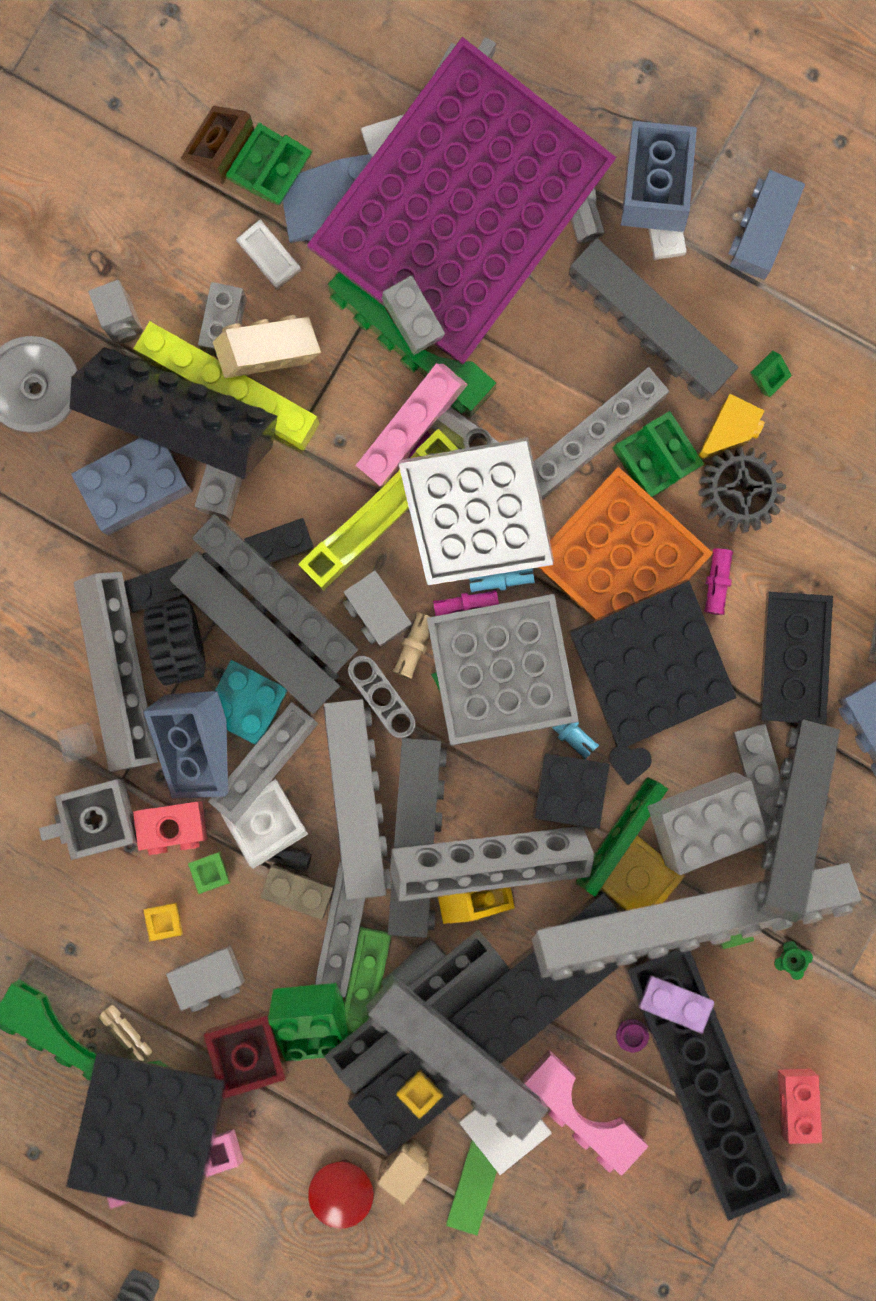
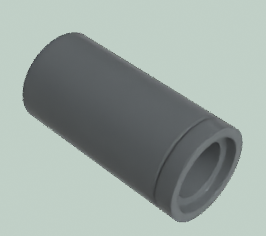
[381,937,447,987]

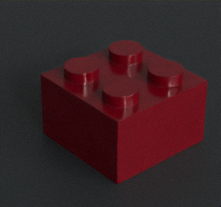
[203,1010,289,1099]

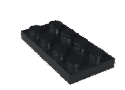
[759,591,833,725]

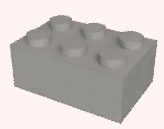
[648,772,768,875]

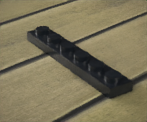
[124,518,314,613]

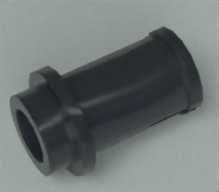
[268,847,312,874]

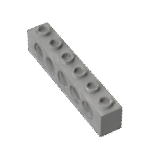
[534,367,670,500]
[390,826,594,901]

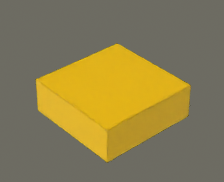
[143,902,183,942]
[396,1069,443,1119]

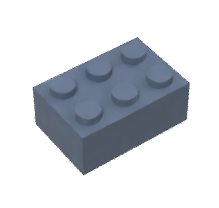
[620,121,697,232]
[71,438,192,536]

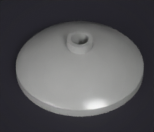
[0,336,78,433]

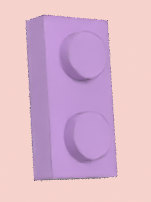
[639,975,714,1033]

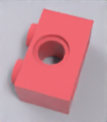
[133,801,208,855]
[778,1068,822,1144]

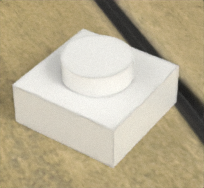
[648,229,686,260]

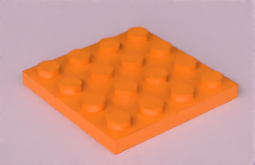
[537,467,713,620]

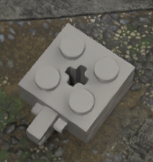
[39,779,137,860]

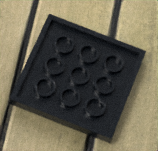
[568,579,737,749]
[66,1052,227,1218]

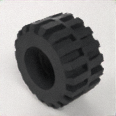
[143,598,206,686]

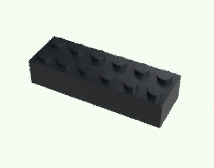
[69,347,278,480]

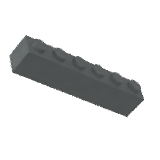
[568,238,739,402]
[192,514,358,673]
[170,551,340,714]
[755,719,840,923]
[388,738,447,938]
[324,929,509,1095]

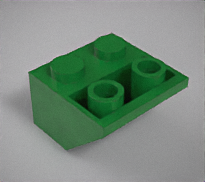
[268,983,348,1061]

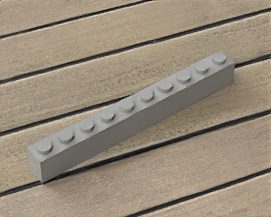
[532,863,862,980]

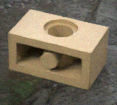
[377,1139,429,1205]

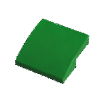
[226,122,313,206]
[612,411,704,497]

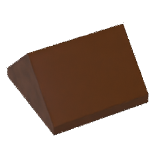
[181,105,254,184]

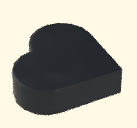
[609,746,652,785]

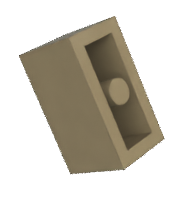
[260,864,335,920]

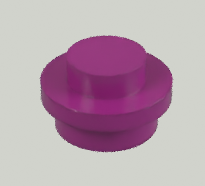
[616,1019,649,1053]

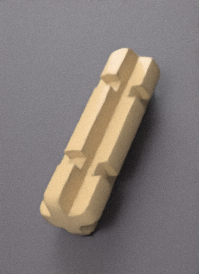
[99,1005,152,1061]

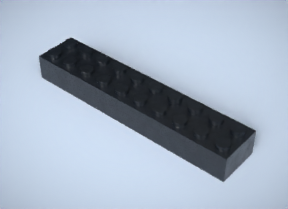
[347,891,620,1156]

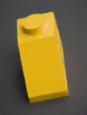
[698,394,765,459]
[438,887,515,924]

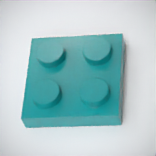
[215,660,288,745]

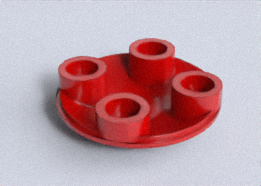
[308,1160,374,1229]

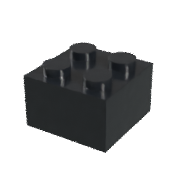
[533,753,610,829]

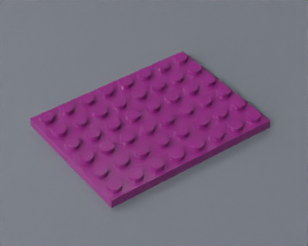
[307,37,617,365]

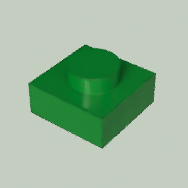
[750,350,792,397]

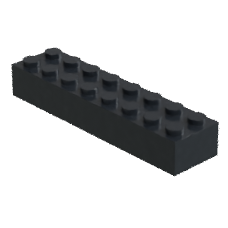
[623,948,790,1221]

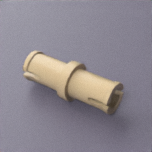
[392,612,430,680]

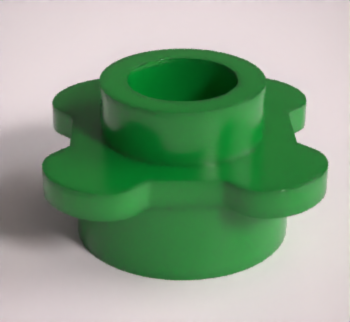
[774,941,813,980]

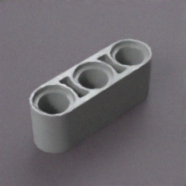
[348,656,416,738]

